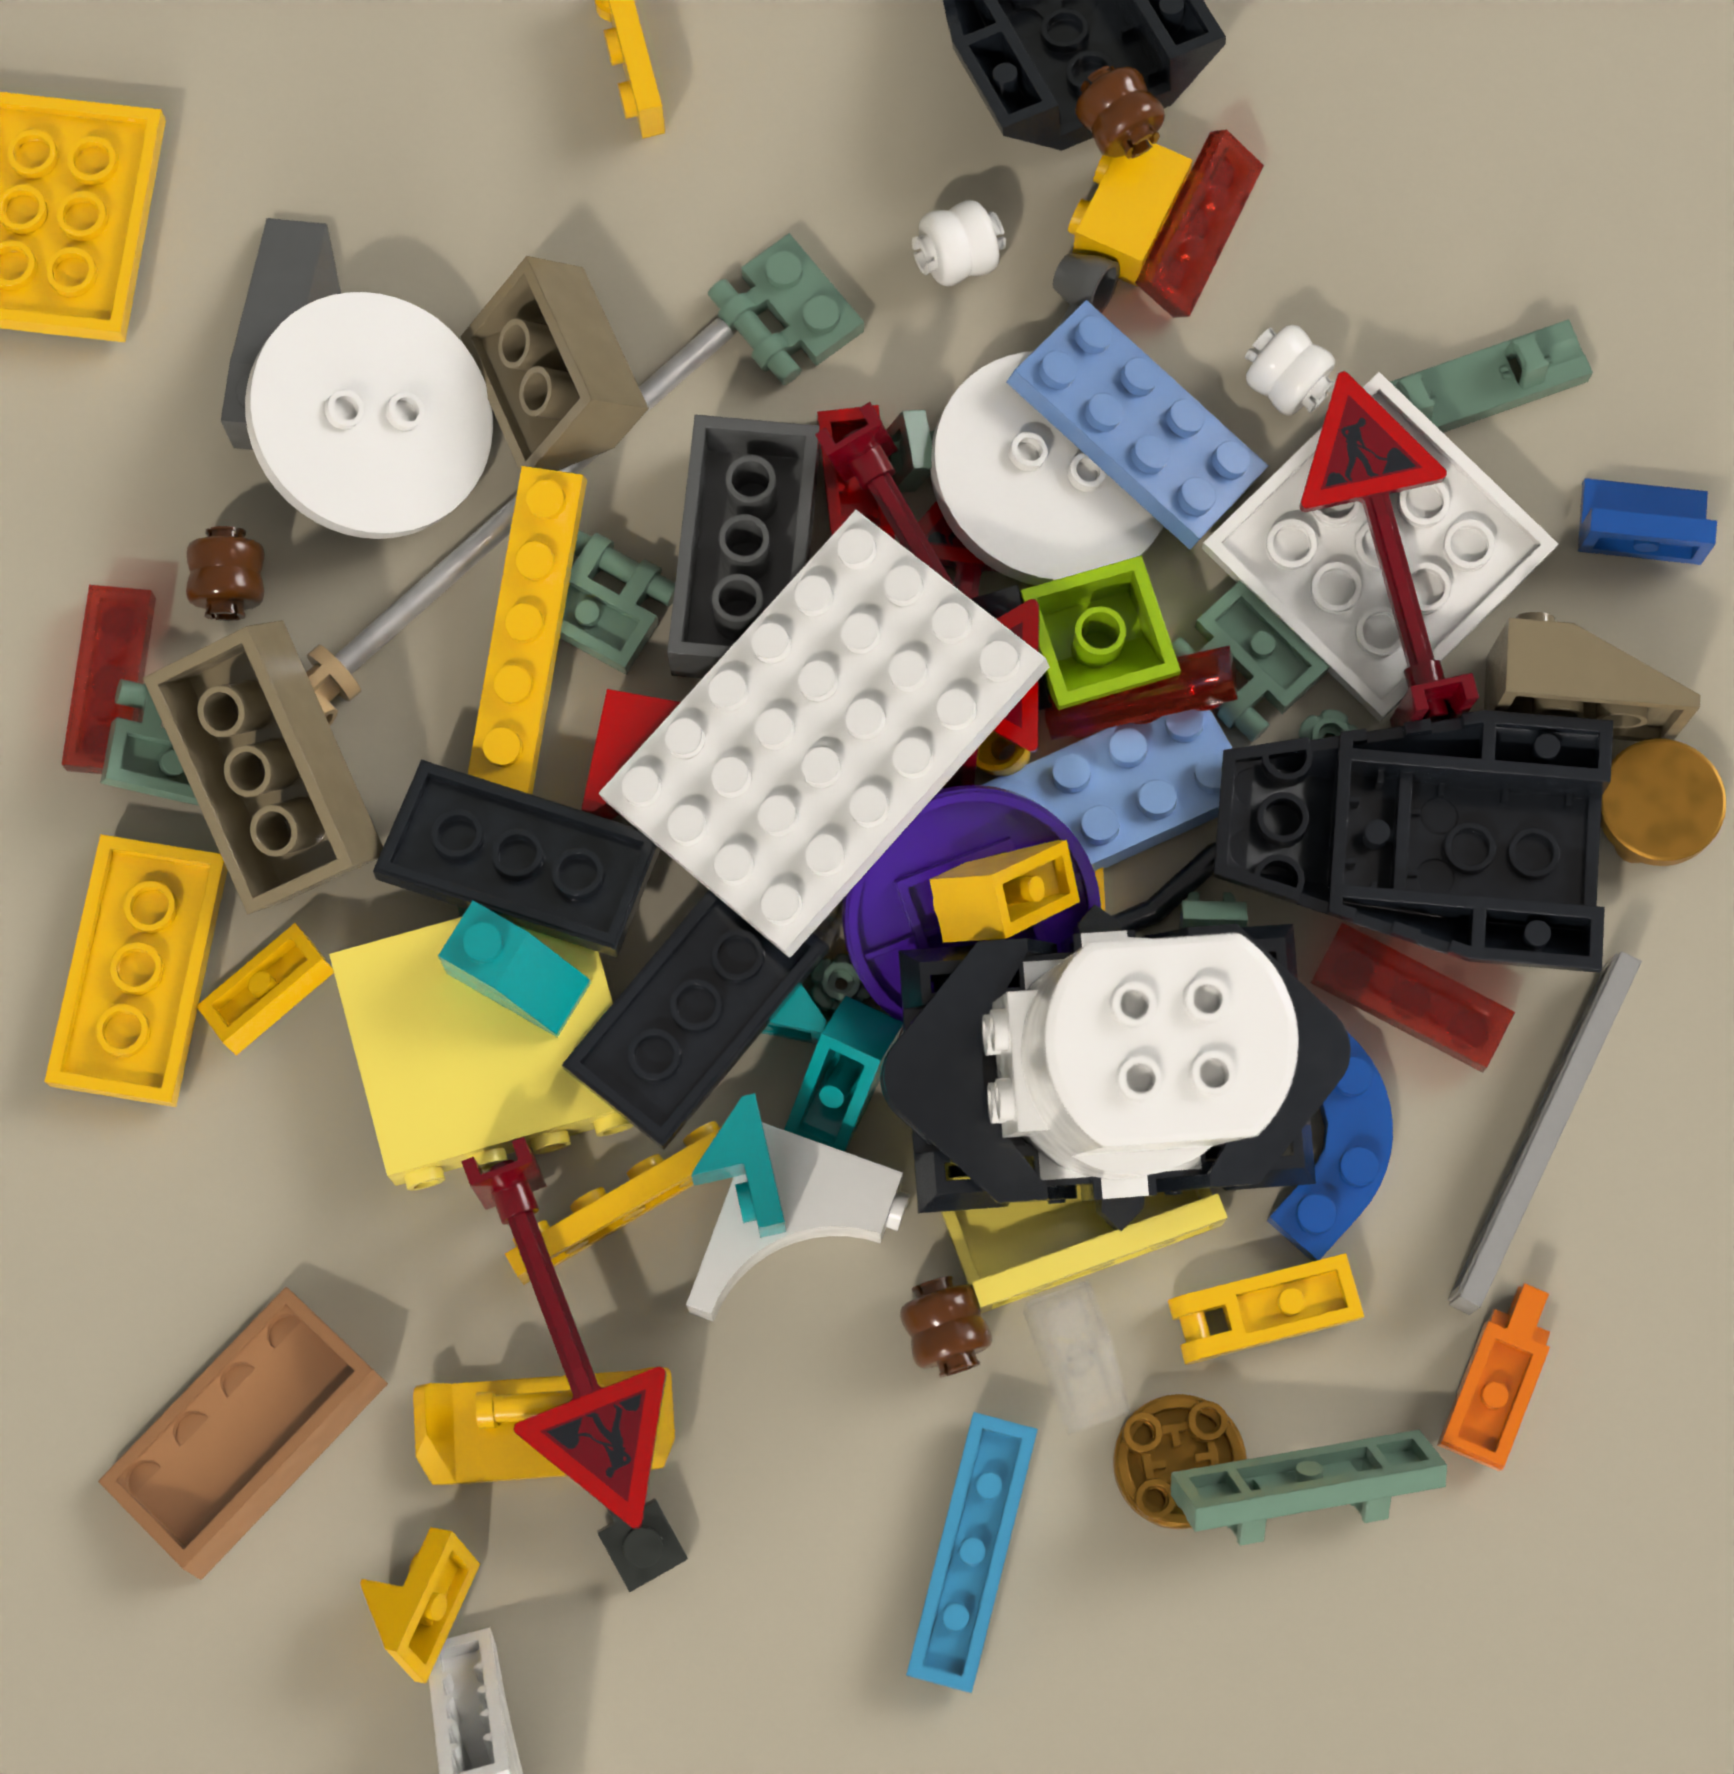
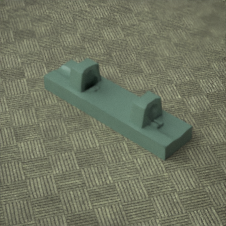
[1390,319,1593,433]
[1171,1429,1447,1546]

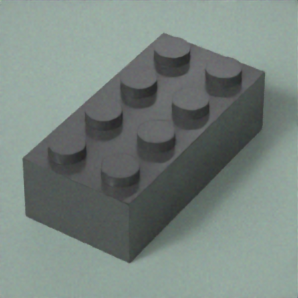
[667,414,820,679]

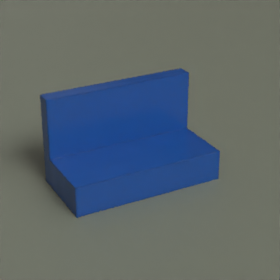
[1578,478,1717,565]

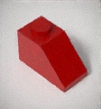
[581,689,681,820]

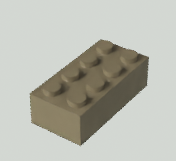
[143,620,383,915]

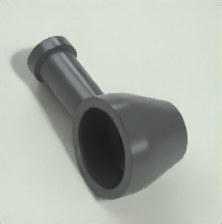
[1053,254,1120,328]

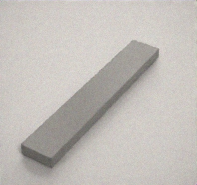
[1448,951,1642,1315]

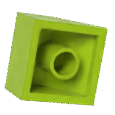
[1020,555,1181,710]

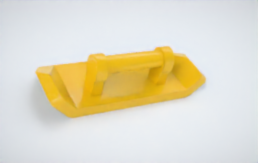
[413,1367,675,1485]

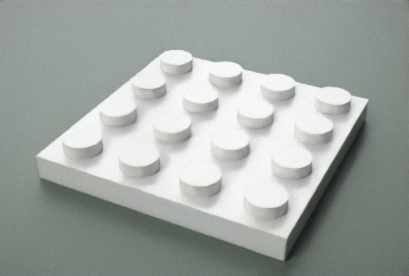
[1202,372,1559,722]

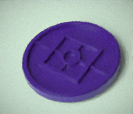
[842,785,1101,1022]

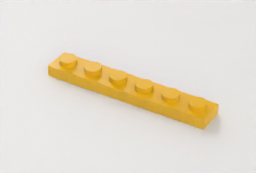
[468,466,587,795]

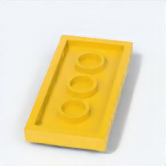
[44,834,228,1107]

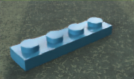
[906,1412,1038,1693]

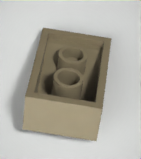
[1484,612,1701,741]

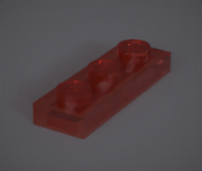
[1135,129,1264,318]
[61,585,156,774]
[1045,645,1238,740]
[1310,923,1515,1073]

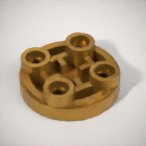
[1600,738,1726,866]
[1113,1394,1247,1529]

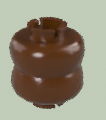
[1075,66,1165,159]
[186,526,265,621]
[900,1276,992,1377]

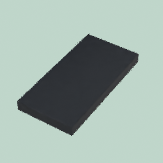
[373,759,661,958]
[562,890,829,1150]

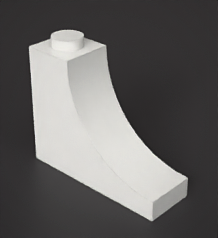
[686,1123,911,1322]
[429,1627,523,1774]

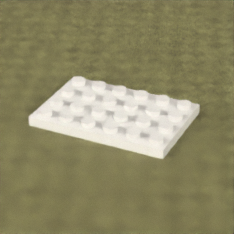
[599,510,1049,958]

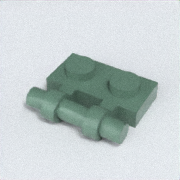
[708,233,864,385]
[560,530,675,675]
[1172,581,1330,742]
[100,679,199,806]

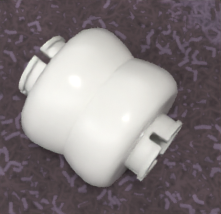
[912,200,1006,286]
[1245,325,1335,416]

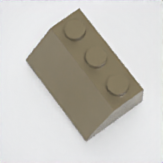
[460,256,649,473]

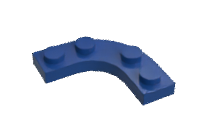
[1267,1032,1393,1262]

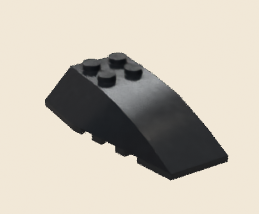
[942,0,1226,151]
[1213,710,1614,973]

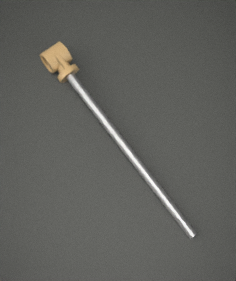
[306,318,733,726]

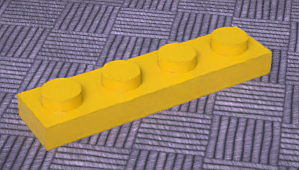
[505,1121,721,1285]

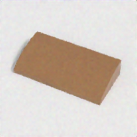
[98,1287,388,1580]

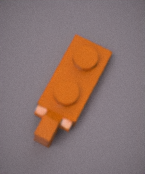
[1437,1283,1550,1471]

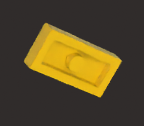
[196,923,334,1055]

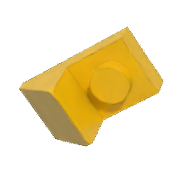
[360,1527,480,1684]

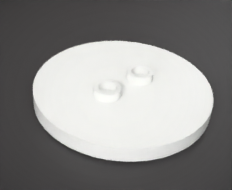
[245,292,493,539]
[930,351,1163,586]

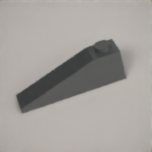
[221,218,341,450]

